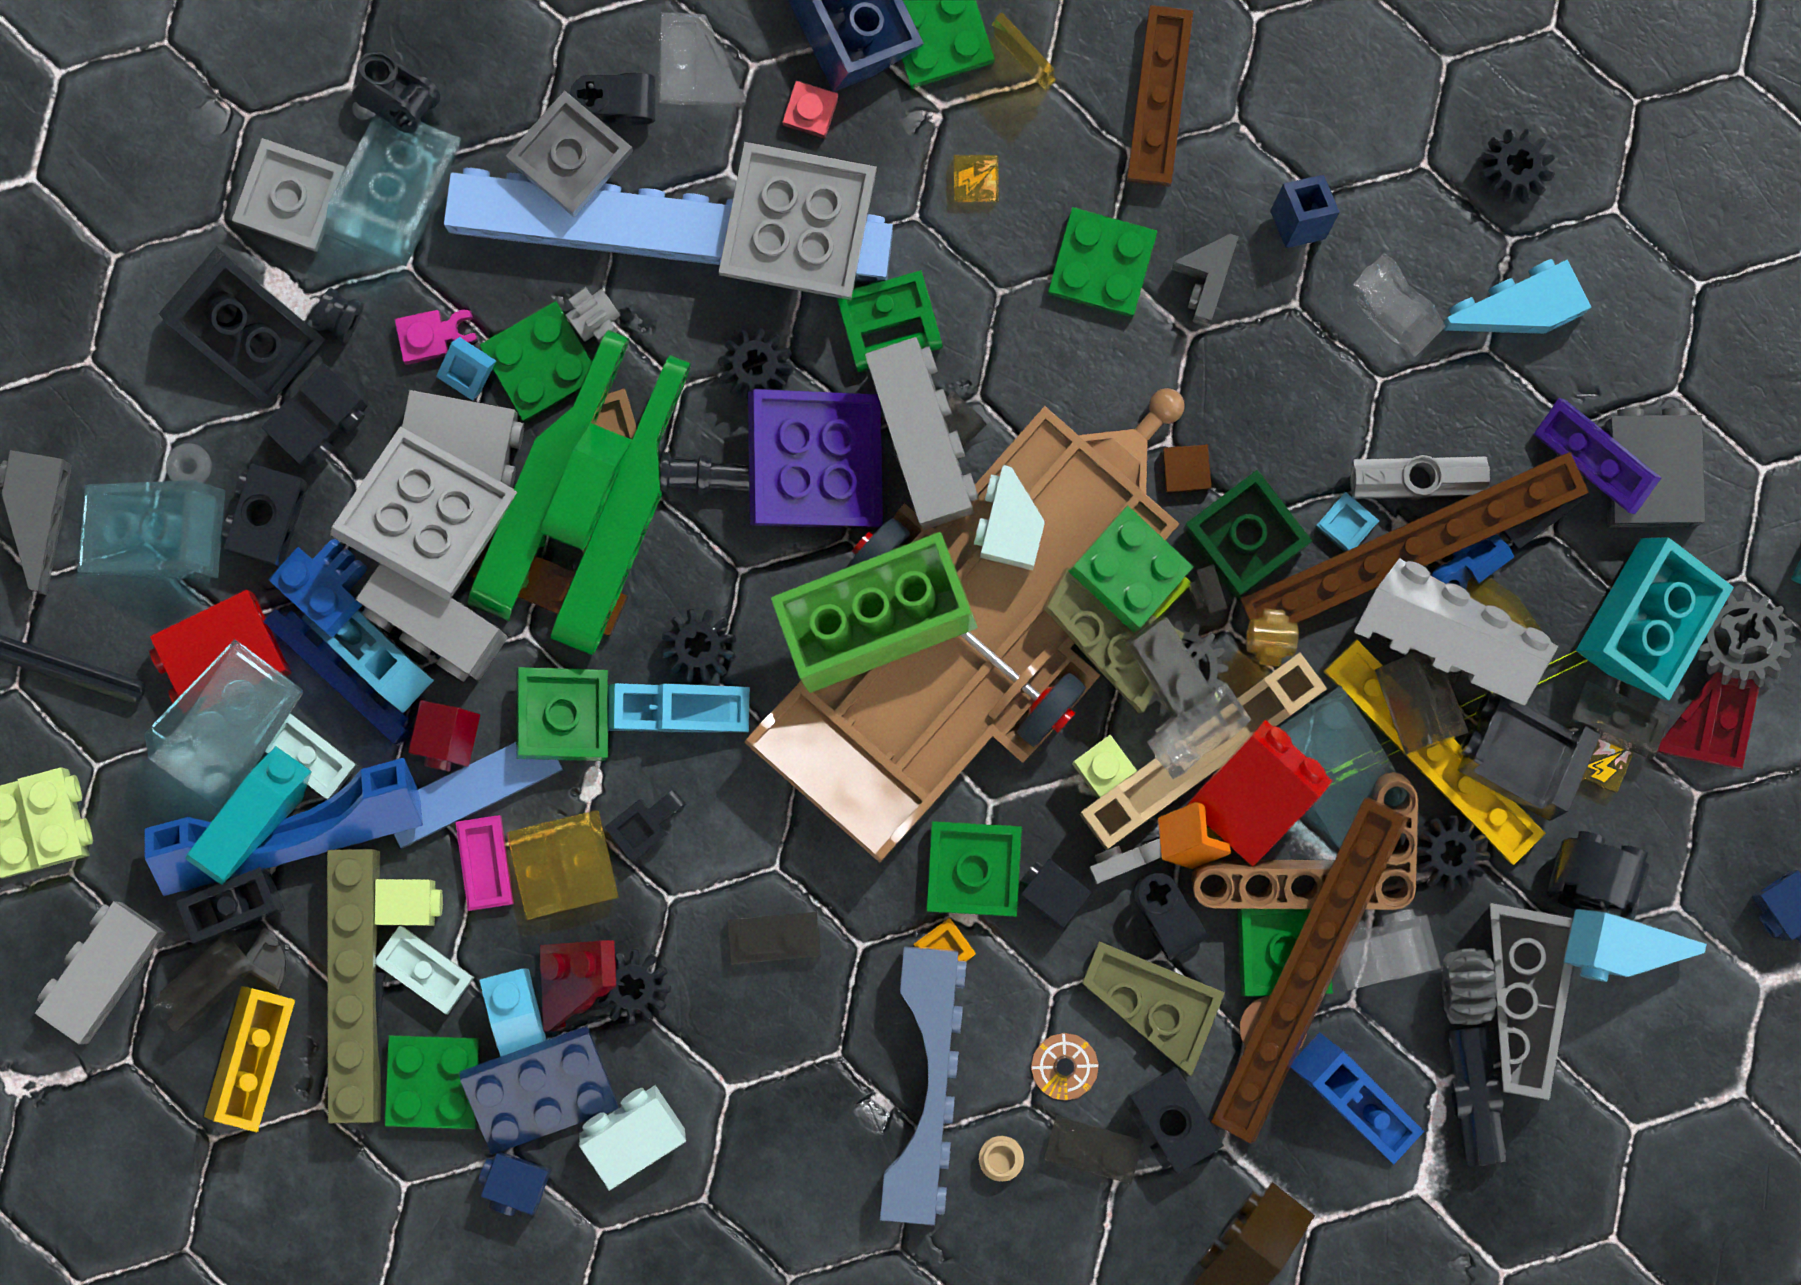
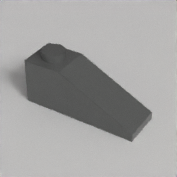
[0,450,72,595]

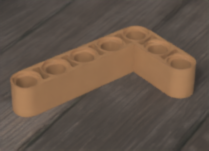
[1191,772,1418,910]

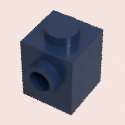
[1270,175,1340,248]
[1752,870,1801,943]
[478,1152,552,1216]

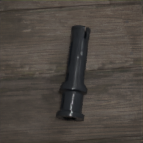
[660,452,749,495]

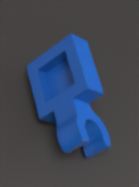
[1431,534,1514,590]

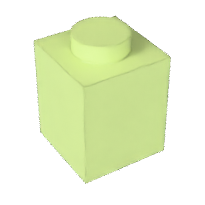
[1072,735,1137,799]
[375,879,443,926]

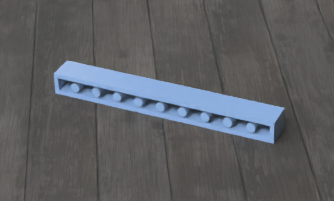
[444,168,893,283]

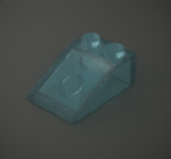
[324,114,461,266]
[78,480,225,579]
[144,639,303,808]
[1280,685,1406,850]

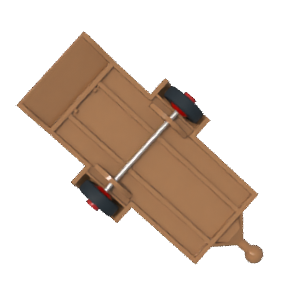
[744,388,1185,862]

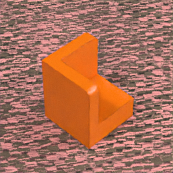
[1158,802,1230,869]

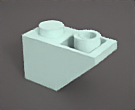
[974,465,1045,570]

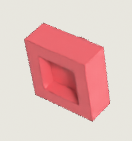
[783,81,838,139]

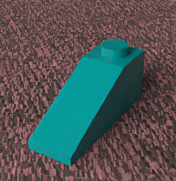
[186,746,312,885]

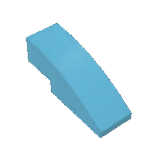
[608,683,750,732]

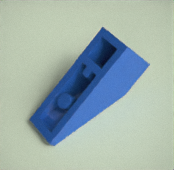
[1291,1032,1424,1164]

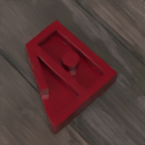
[1656,672,1759,770]
[540,940,616,1032]

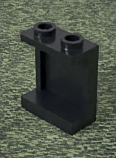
[1457,691,1601,821]

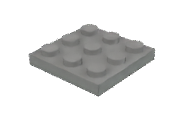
[719,142,877,300]
[330,426,517,601]

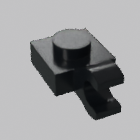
[605,790,687,862]

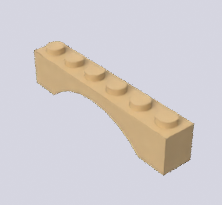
[1079,653,1327,850]

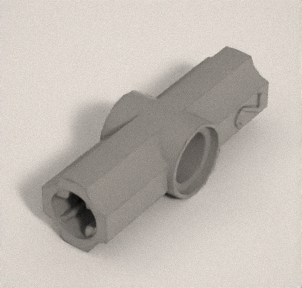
[1350,455,1490,501]

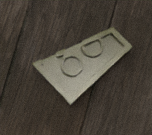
[1044,567,1185,713]
[1082,941,1225,1077]

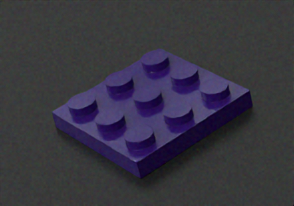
[748,389,883,529]

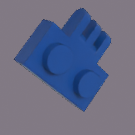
[268,539,367,638]

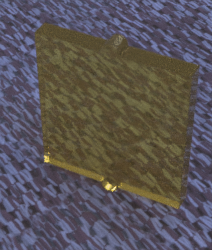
[992,12,1056,91]

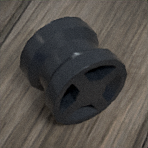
[312,288,364,343]

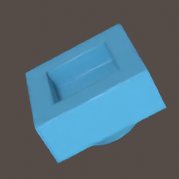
[436,337,496,401]

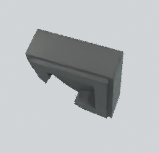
[240,928,287,990]

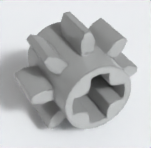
[565,287,621,343]

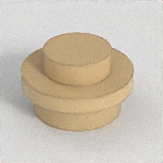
[979,1136,1024,1181]

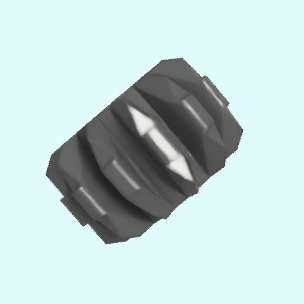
[1441,948,1498,1025]

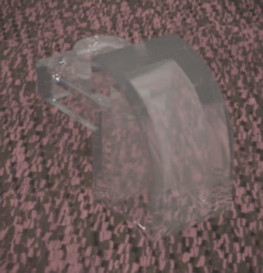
[1353,253,1446,358]
[1147,683,1252,779]

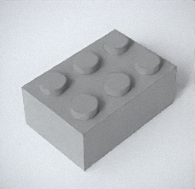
[356,563,508,682]

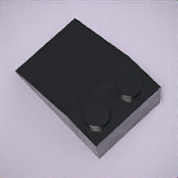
[159,246,326,406]

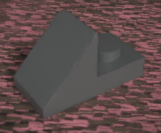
[1172,234,1239,328]

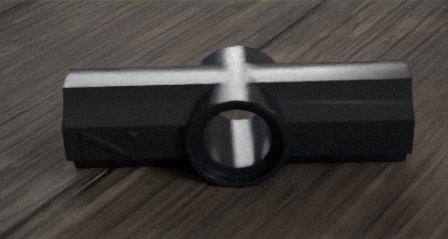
[1448,1026,1506,1166]

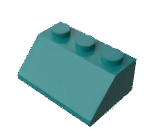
[1576,537,1734,700]

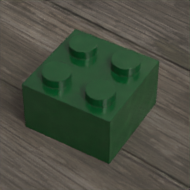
[1183,469,1312,600]

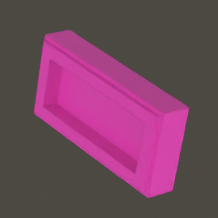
[456,815,514,911]

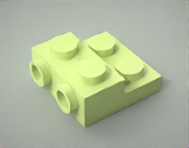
[0,768,93,878]

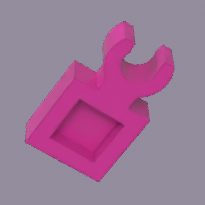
[395,310,478,365]

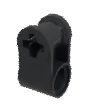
[352,52,440,134]
[570,73,655,125]
[1134,873,1208,961]

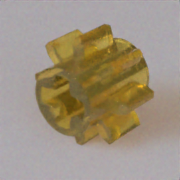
[1246,609,1298,666]

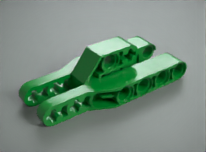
[468,330,691,655]

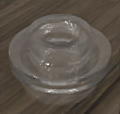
[166,443,212,488]

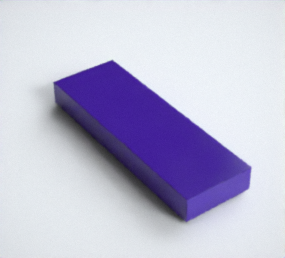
[1534,398,1662,514]

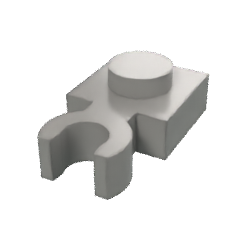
[1089,838,1162,885]

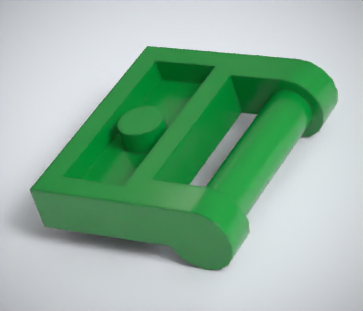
[837,270,943,372]

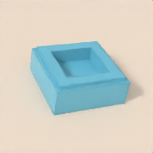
[1315,492,1379,552]

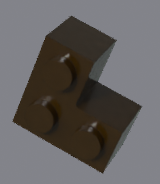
[1193,1182,1315,1285]

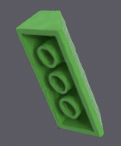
[771,532,978,693]

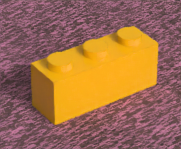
[204,986,295,1132]

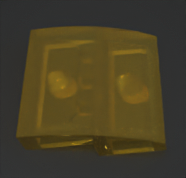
[507,810,619,920]

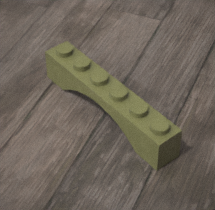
[327,849,381,1123]

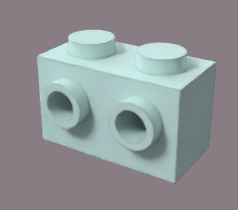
[579,1085,686,1190]

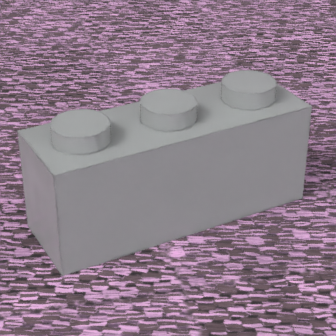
[35,901,166,1044]

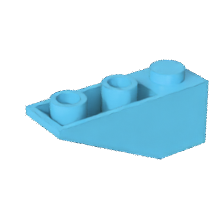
[1442,259,1591,334]

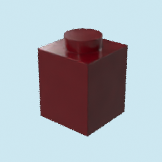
[408,700,481,772]

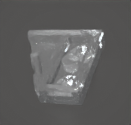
[659,12,745,107]

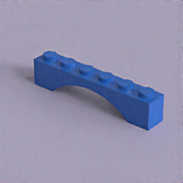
[145,758,423,896]

